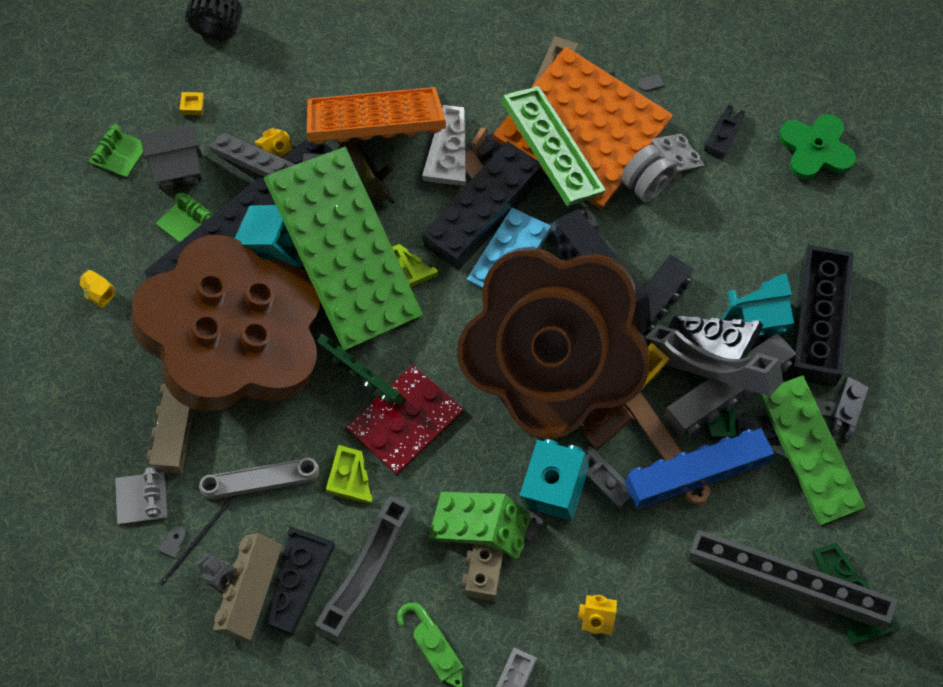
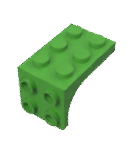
[428,492,530,559]

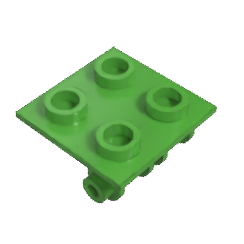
[88,124,143,178]
[155,193,213,242]

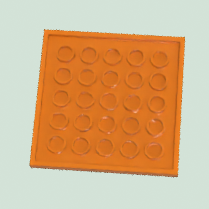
[492,47,673,210]
[307,87,446,144]

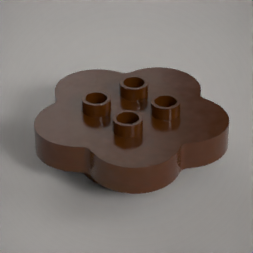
[130,235,320,411]
[457,247,650,439]

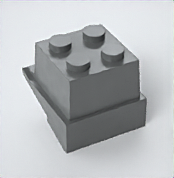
[140,124,203,191]

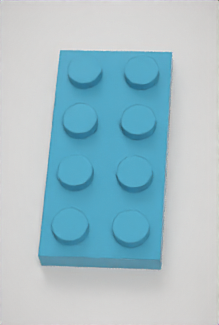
[467,208,551,290]

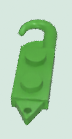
[397,603,464,687]

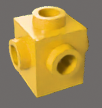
[254,128,293,158]
[578,595,617,635]

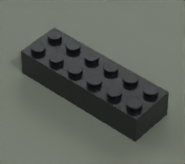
[422,141,543,271]
[554,209,652,332]
[789,245,854,387]

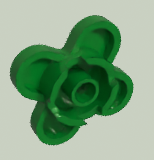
[779,114,856,180]

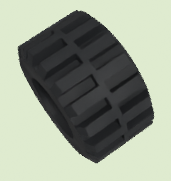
[185,0,243,40]

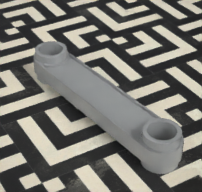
[199,458,319,499]

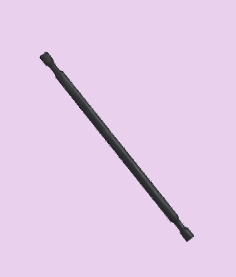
[159,495,237,586]

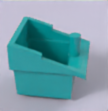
[721,274,794,345]

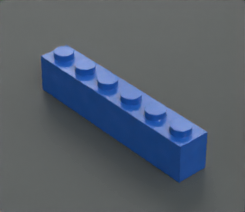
[625,429,774,510]

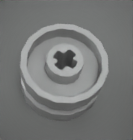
[620,145,677,203]

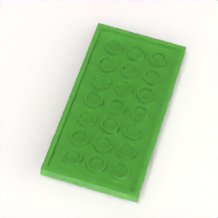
[264,147,423,350]

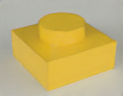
[180,92,204,115]

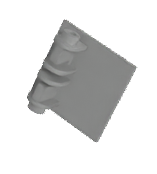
[651,134,705,180]
[115,468,168,525]

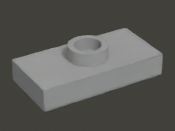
[496,648,537,687]

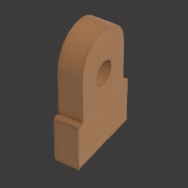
[471,128,488,154]

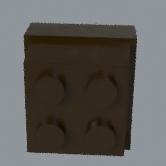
[336,138,395,208]

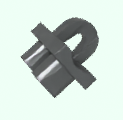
[196,553,235,592]

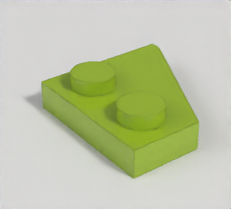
[392,244,438,287]
[325,445,373,504]

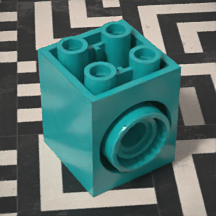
[235,205,303,267]
[520,439,589,521]

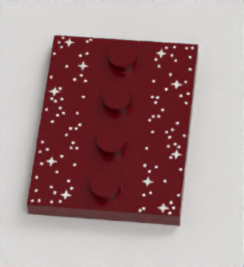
[345,365,464,476]

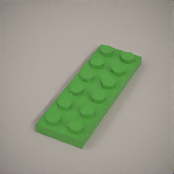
[500,86,606,206]
[758,375,865,526]

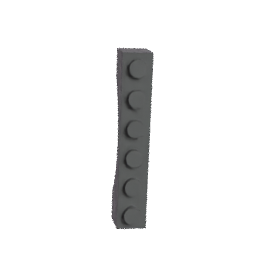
[645,325,783,397]
[315,495,413,645]

